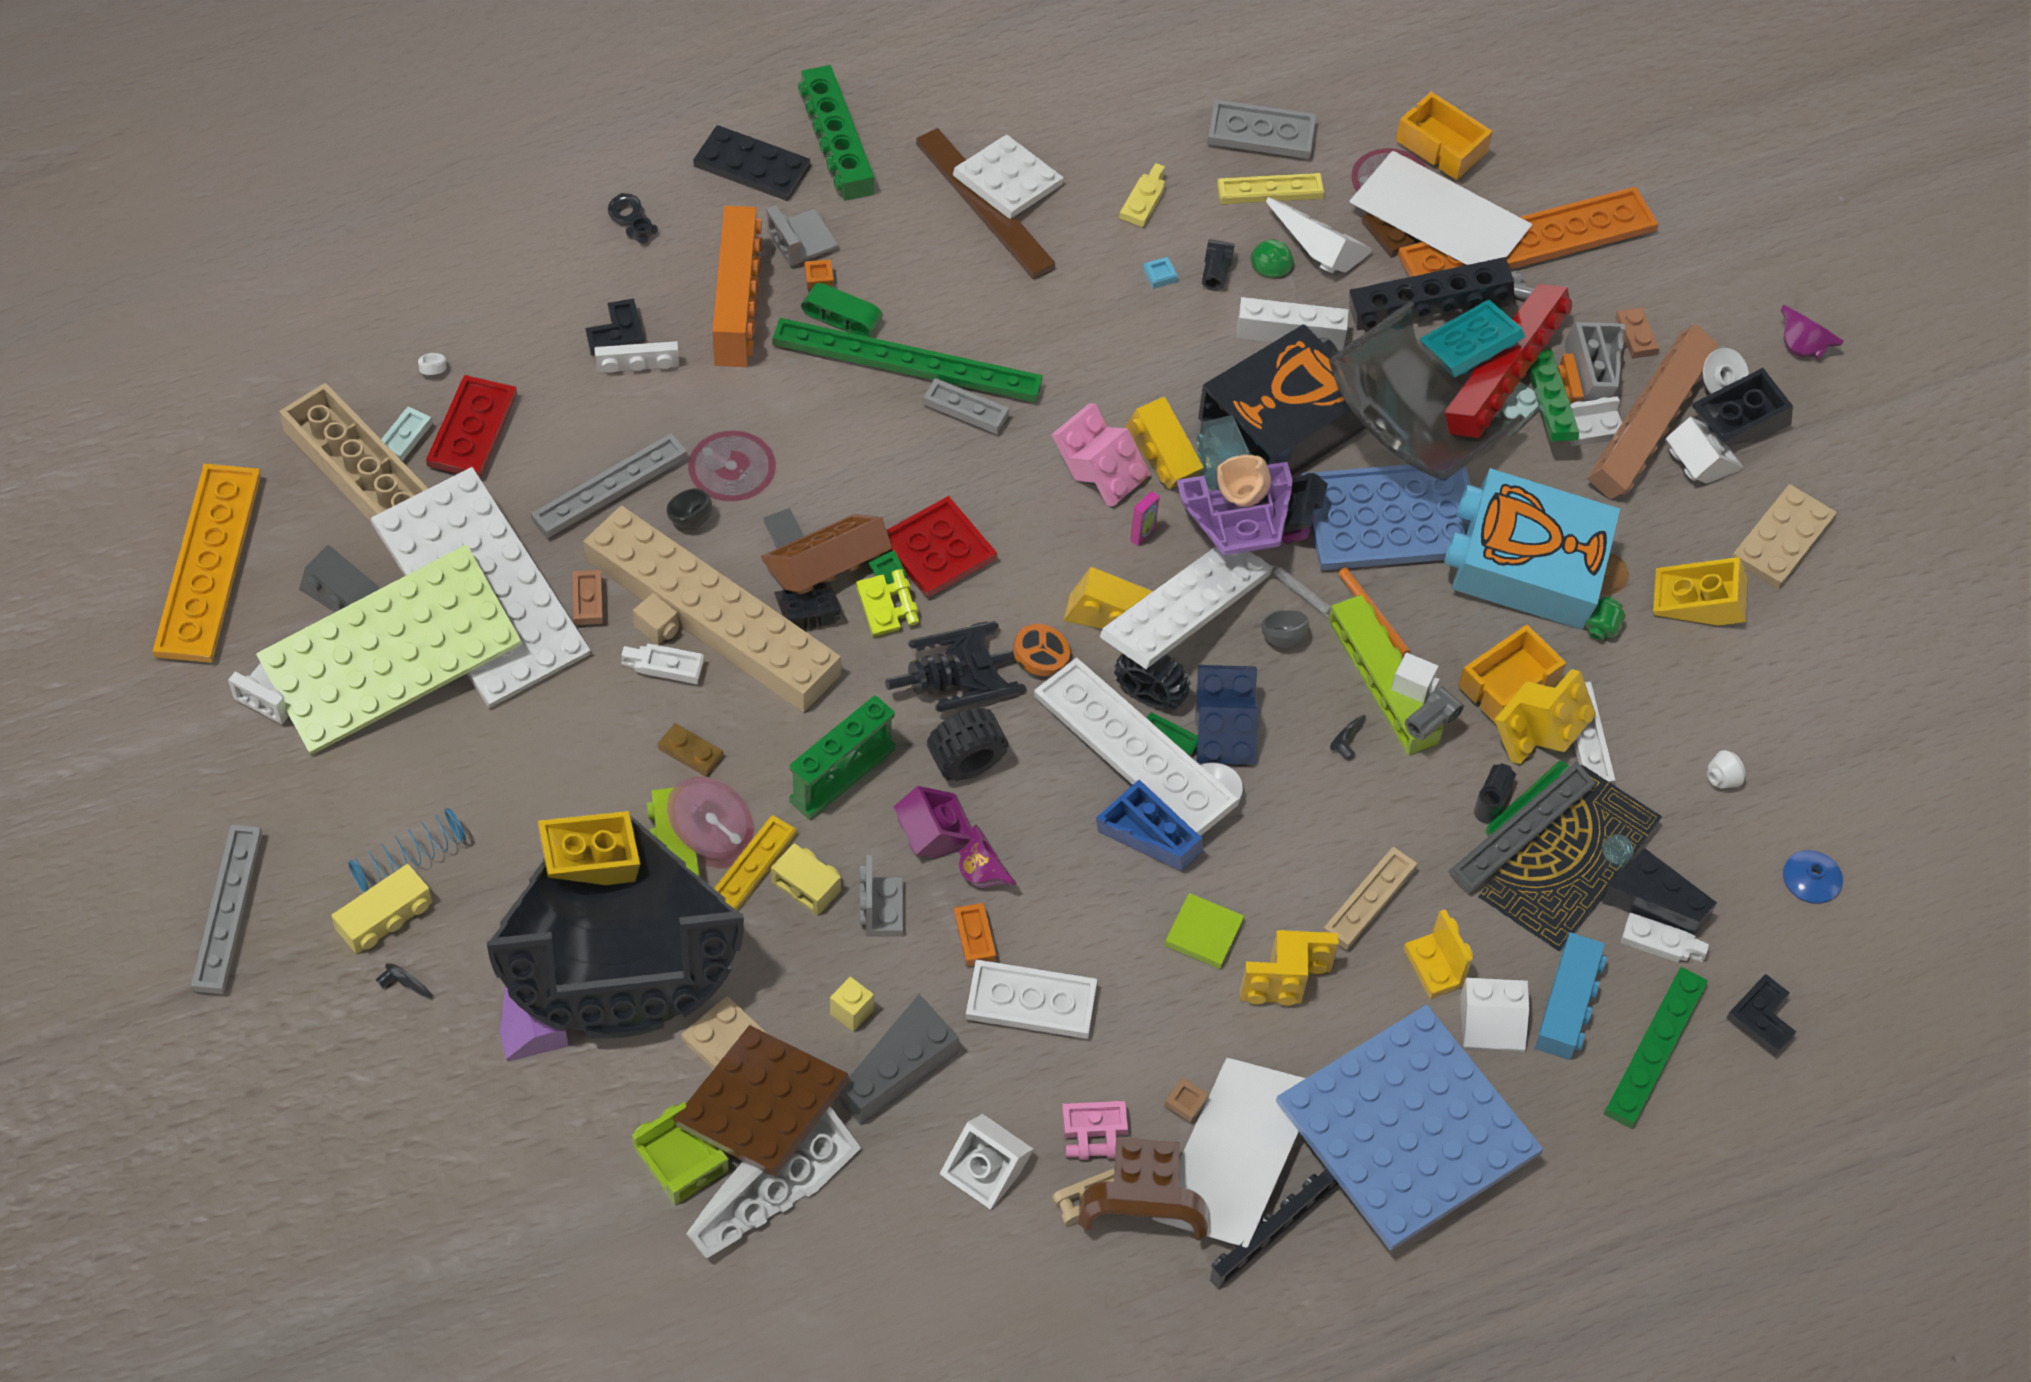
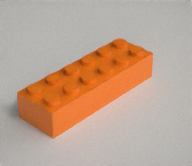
[712,205,763,367]

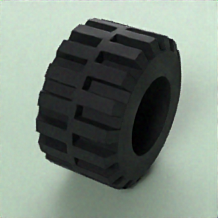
[927,708,1009,781]

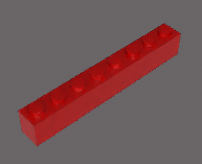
[1445,284,1572,438]

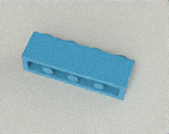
[1534,932,1607,1060]

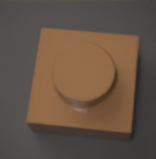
[1164,1078,1209,1123]

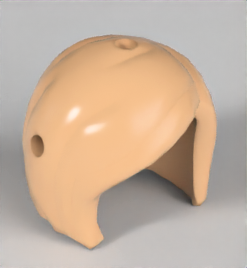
[1217,455,1271,508]

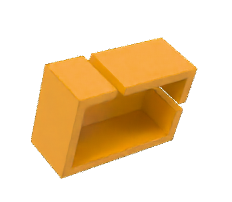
[1396,91,1493,180]
[1458,624,1566,724]

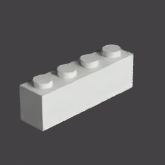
[1236,297,1349,351]

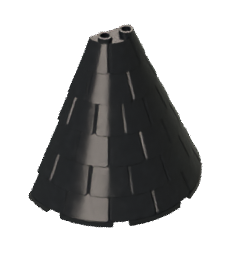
[487,815,744,1038]

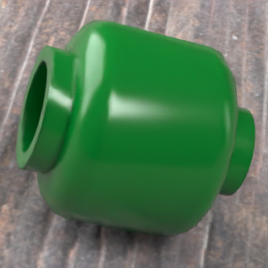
[1585,596,1626,641]

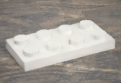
[965,960,1097,1039]

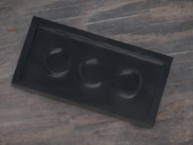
[693,125,811,201]

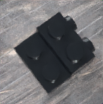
[1283,473,1328,534]

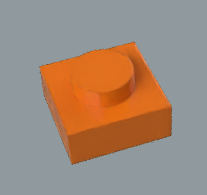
[804,260,834,289]

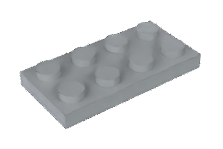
[1207,99,1316,159]

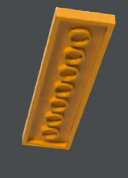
[152,464,261,663]

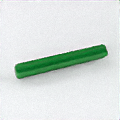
[1485,761,1570,836]

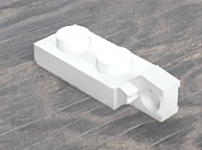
[621,643,704,684]
[1620,913,1709,963]

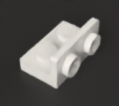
[1570,397,1622,447]

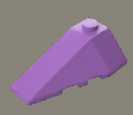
[500,986,568,1062]

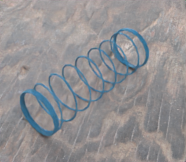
[348,808,466,893]

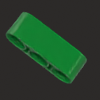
[801,283,883,337]

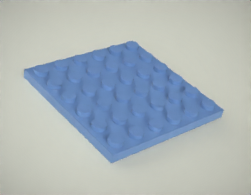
[1276,1004,1543,1251]

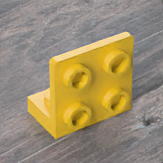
[1403,909,1473,999]

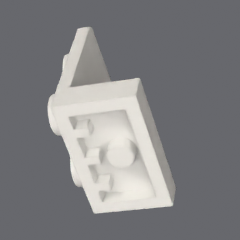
[228,663,289,724]

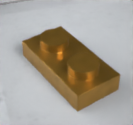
[658,723,724,778]

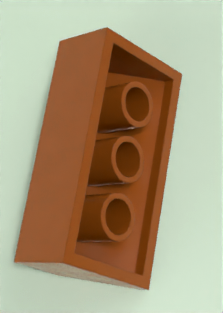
[761,514,892,594]

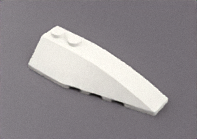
[686,1107,861,1258]

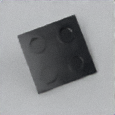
[774,582,841,630]

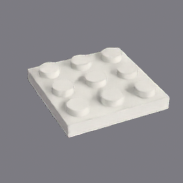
[953,134,1064,219]

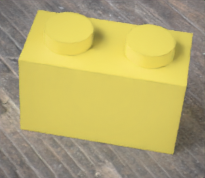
[771,843,841,916]

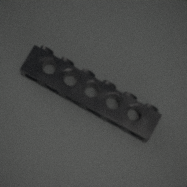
[1349,257,1514,331]

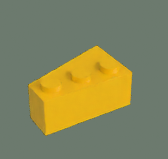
[1124,396,1204,490]
[1063,567,1153,629]

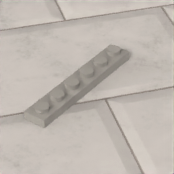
[531,433,688,539]
[191,824,262,994]

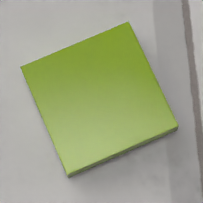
[1164,893,1244,969]

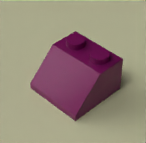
[894,786,972,859]

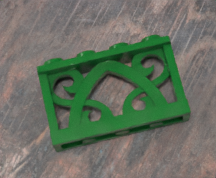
[789,695,895,820]

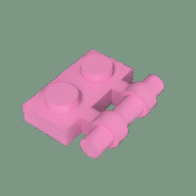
[1062,1101,1128,1160]

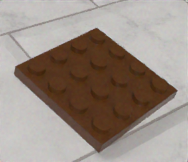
[673,1025,850,1177]

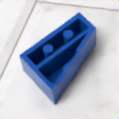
[1096,779,1203,871]

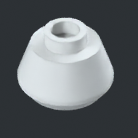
[1707,750,1746,789]

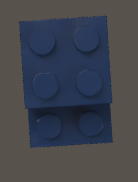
[1195,665,1259,764]

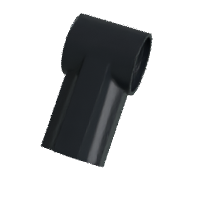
[1202,239,1235,291]
[1474,763,1517,824]

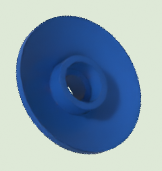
[1783,850,1843,904]

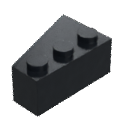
[1602,848,1717,936]

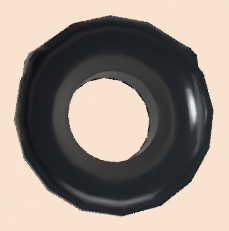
[608,193,643,225]

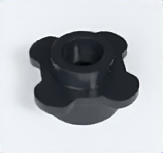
[626,216,658,244]

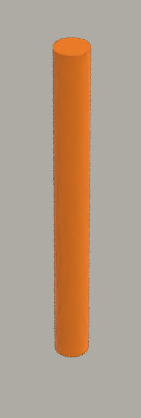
[1338,567,1411,658]

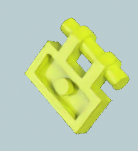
[855,569,919,637]

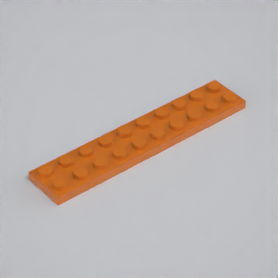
[1398,186,1659,277]

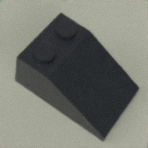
[1692,368,1793,445]

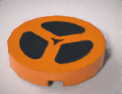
[1012,624,1071,676]

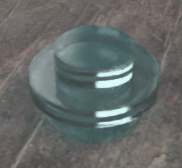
[1603,834,1633,864]

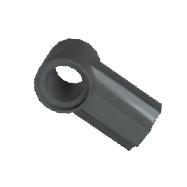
[1405,686,1464,741]

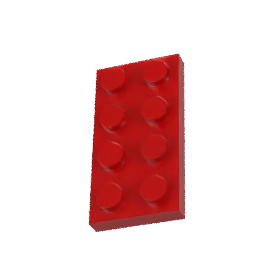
[426,375,517,478]

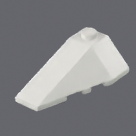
[1266,197,1372,273]

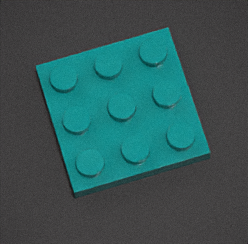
[1419,300,1526,377]

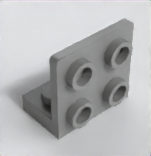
[766,205,837,266]
[860,854,903,936]

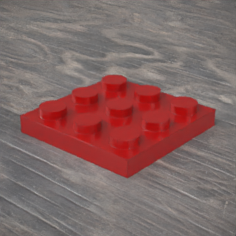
[887,495,997,598]

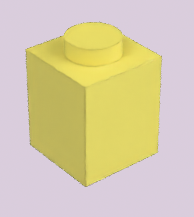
[830,976,874,1032]

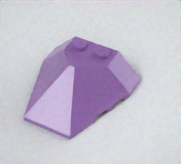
[1177,462,1293,555]

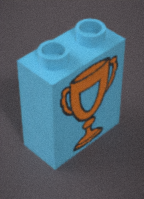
[1444,468,1620,630]

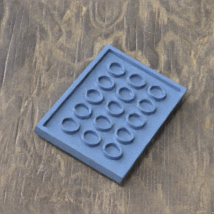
[1301,460,1471,571]

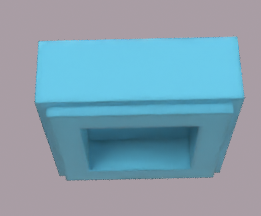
[1143,257,1178,289]

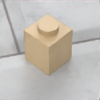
[632,593,679,645]

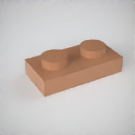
[1615,307,1659,359]
[572,570,603,625]

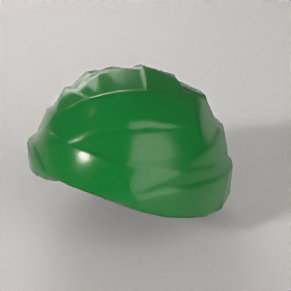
[1250,239,1293,278]

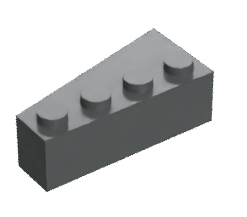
[841,994,959,1125]

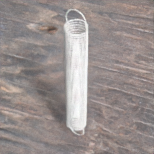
[1271,566,1331,616]

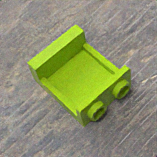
[632,1102,729,1206]

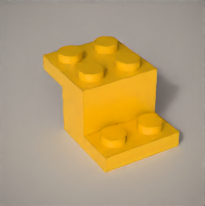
[1494,669,1596,764]
[1240,930,1339,1006]

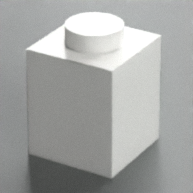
[1391,652,1440,703]

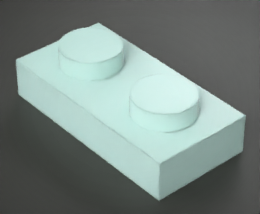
[381,406,432,461]

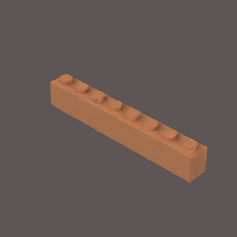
[1587,323,1719,500]

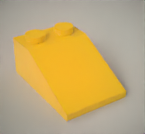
[1653,557,1748,626]
[538,811,640,885]

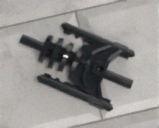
[885,621,1026,713]

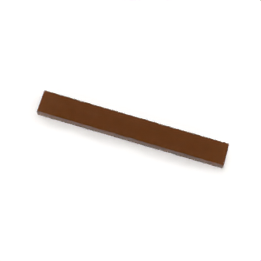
[916,128,1055,279]

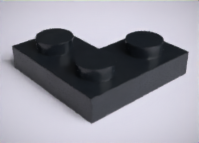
[585,298,644,356]
[1727,973,1797,1057]

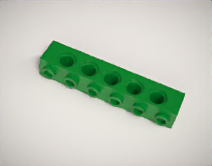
[798,65,874,201]

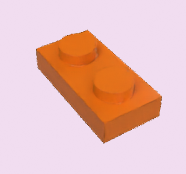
[1557,353,1584,404]
[953,902,996,966]

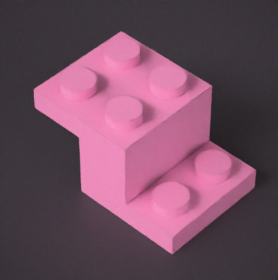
[1051,403,1151,506]

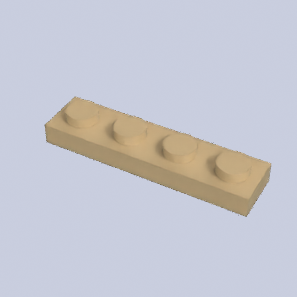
[1323,847,1417,950]

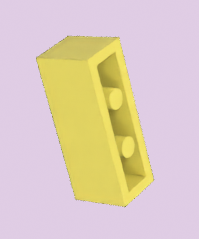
[331,864,433,955]

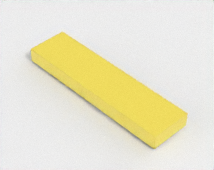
[1217,173,1324,204]

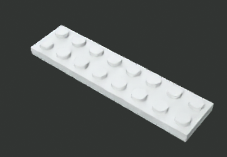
[1100,546,1273,669]
[1034,658,1238,836]

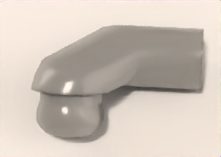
[1511,271,1534,300]

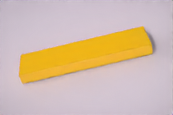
[714,815,797,910]

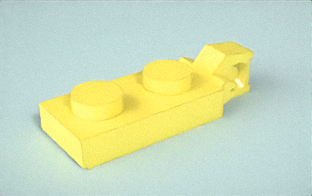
[1119,163,1166,227]

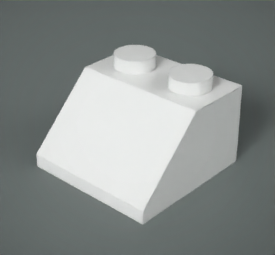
[1666,417,1744,484]
[1460,978,1529,1053]
[939,1114,1034,1210]

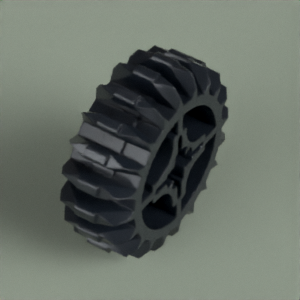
[1114,653,1191,712]

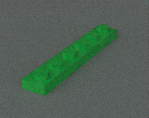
[1604,967,1708,1129]

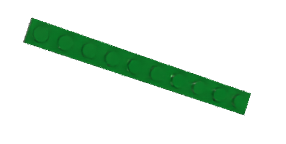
[772,318,1043,403]

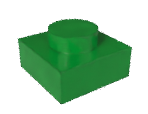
[869,550,907,585]

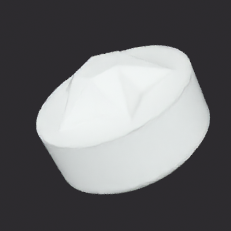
[418,353,447,375]

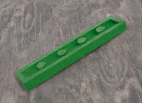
[1528,349,1579,441]

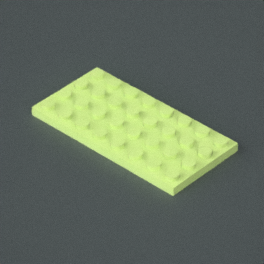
[256,544,522,755]

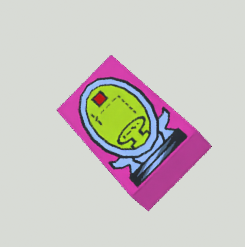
[1130,491,1160,546]

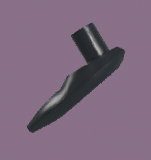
[1330,715,1366,760]
[375,963,433,998]

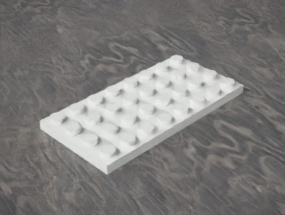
[371,467,591,708]

